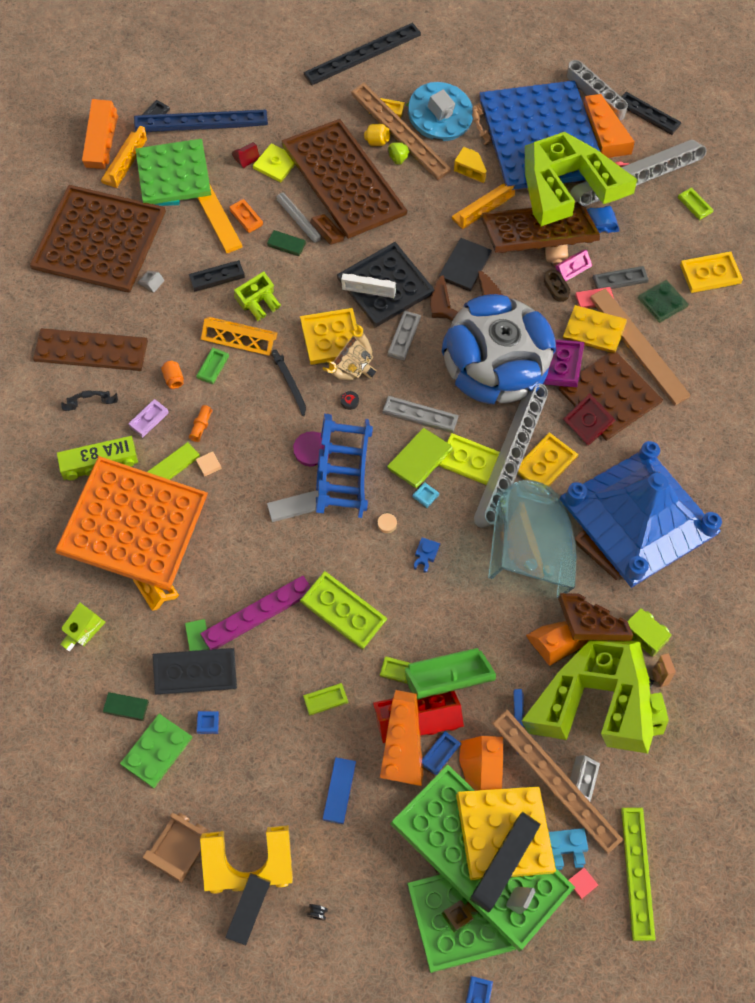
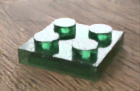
[638,279,688,323]

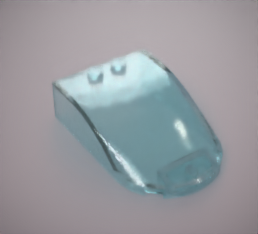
[488,480,577,598]

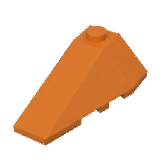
[526,621,589,666]

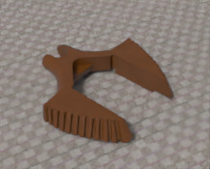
[430,271,503,321]

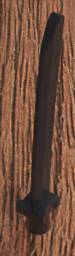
[271,350,306,416]

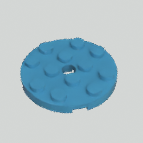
[408,82,473,141]

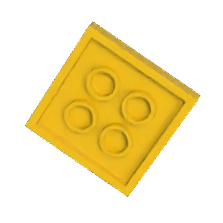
[300,308,357,365]

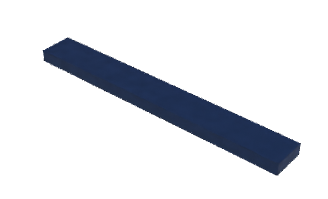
[134,109,268,133]

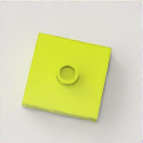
[253,143,295,182]

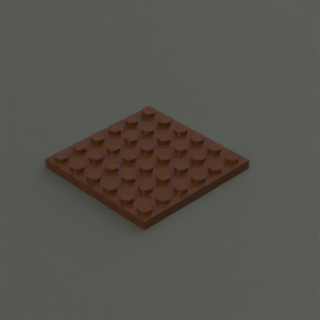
[30,185,166,293]

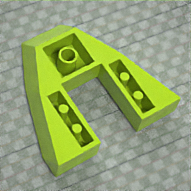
[525,132,637,226]
[522,640,653,754]

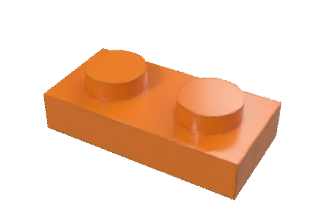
[229,199,263,233]

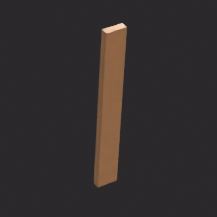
[351,82,451,180]
[590,288,690,406]
[491,710,624,854]

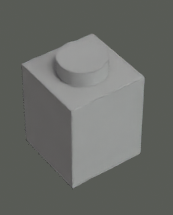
[428,89,455,121]

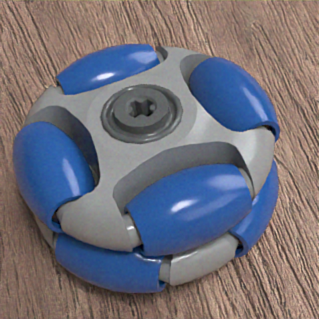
[441,294,556,405]

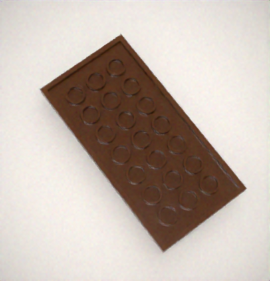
[282,119,407,239]

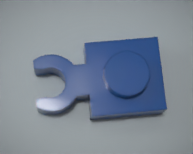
[414,537,440,573]

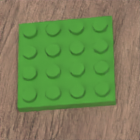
[135,139,211,204]
[407,874,516,973]

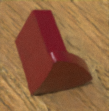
[232,142,260,168]

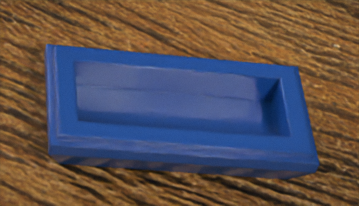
[422,731,461,776]

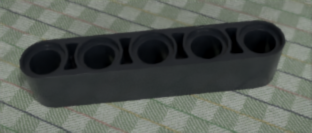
[469,811,541,913]

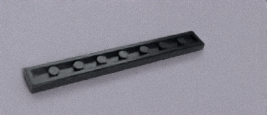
[304,22,421,85]

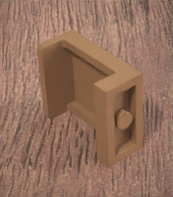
[143,813,208,883]

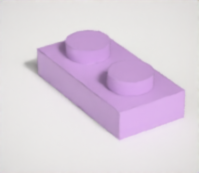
[128,399,169,438]

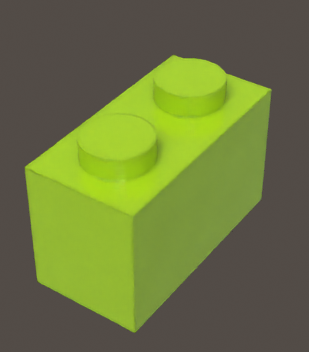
[628,608,672,657]

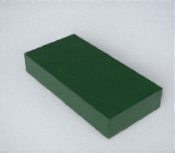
[267,230,306,256]
[103,692,149,721]

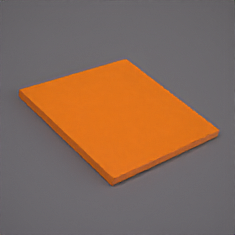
[55,456,208,591]

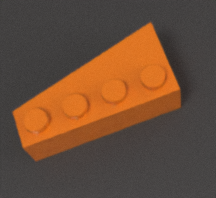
[583,94,635,158]
[380,690,423,786]

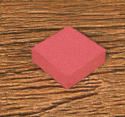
[568,868,598,899]

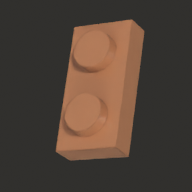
[652,653,676,687]

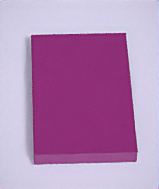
[544,340,584,387]

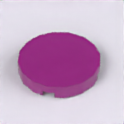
[293,431,330,467]

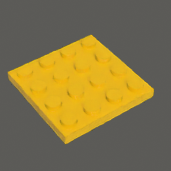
[456,787,556,880]

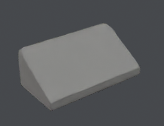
[570,755,600,802]

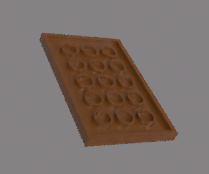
[482,202,600,253]

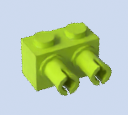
[234,271,281,321]

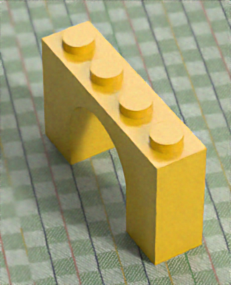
[200,825,293,893]

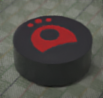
[341,391,359,410]

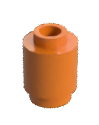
[161,361,184,389]

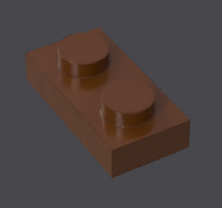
[310,214,345,245]

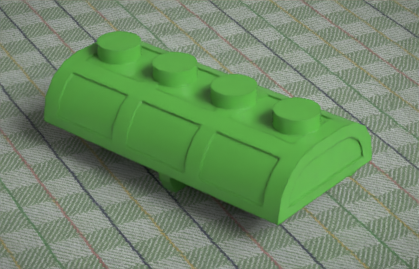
[405,648,496,699]

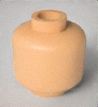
[545,245,568,266]

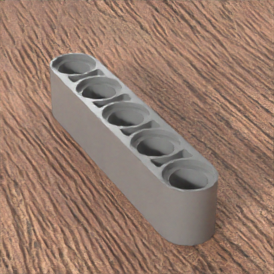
[567,60,628,120]

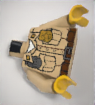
[323,324,377,380]

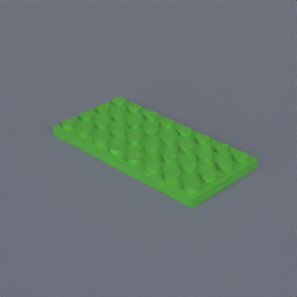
[390,765,575,952]

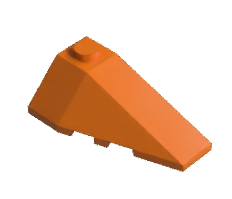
[459,736,503,791]

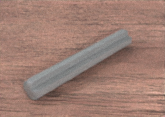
[277,192,321,243]

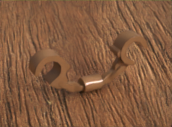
[472,103,492,145]

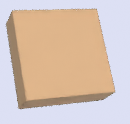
[196,452,222,477]

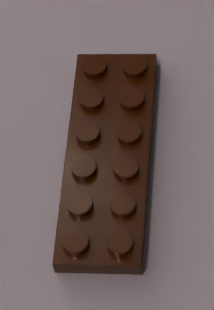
[33,328,148,371]

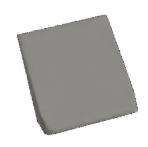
[137,271,165,292]
[506,887,536,914]

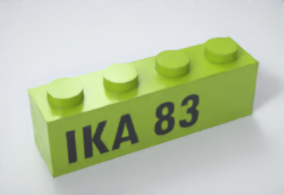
[57,436,138,480]

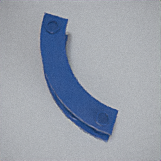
[316,414,373,518]

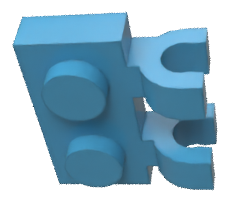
[548,828,588,870]

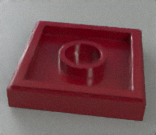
[563,393,616,446]

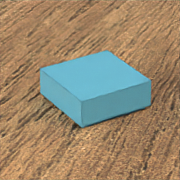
[413,482,439,508]

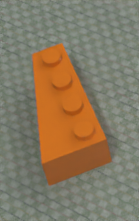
[82,99,118,169]

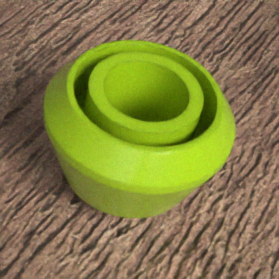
[388,142,409,165]

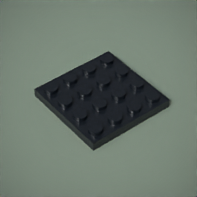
[337,242,435,327]

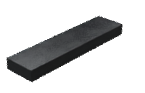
[622,92,681,135]

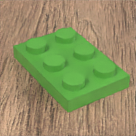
[120,714,192,788]

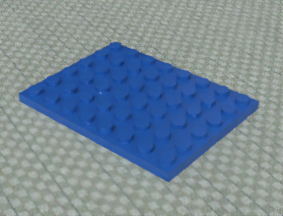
[479,81,600,190]

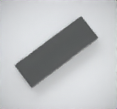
[592,266,649,289]

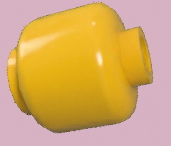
[364,124,390,146]

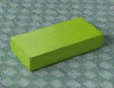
[678,187,713,220]
[380,656,410,684]
[303,683,348,716]

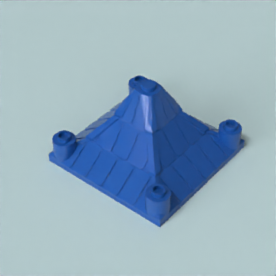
[559,441,722,588]

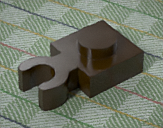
[441,900,479,933]

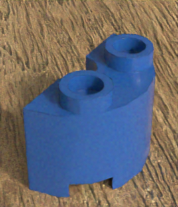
[587,206,619,233]

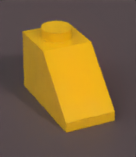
[454,147,486,183]

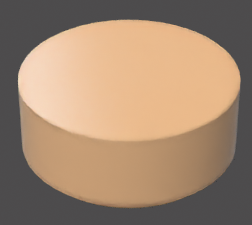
[378,513,397,533]

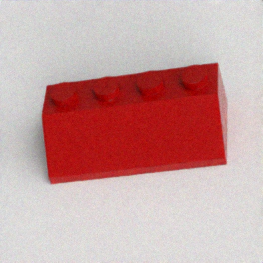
[373,690,464,743]

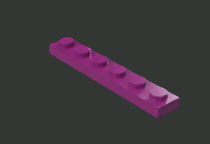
[200,576,311,649]

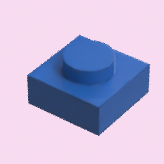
[197,711,219,734]

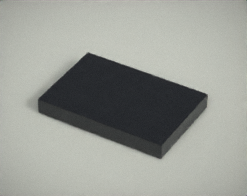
[439,238,492,292]

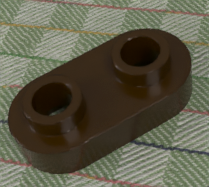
[544,270,570,302]

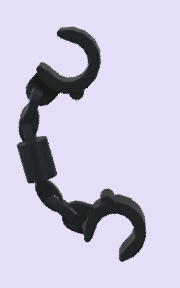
[61,390,118,411]

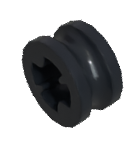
[307,904,328,921]

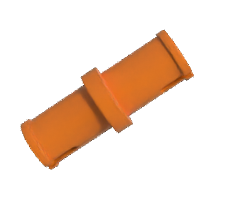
[189,405,213,442]

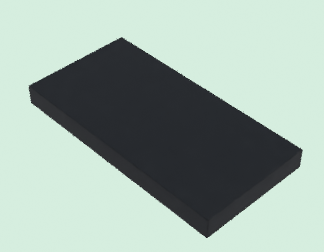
[152,648,237,695]

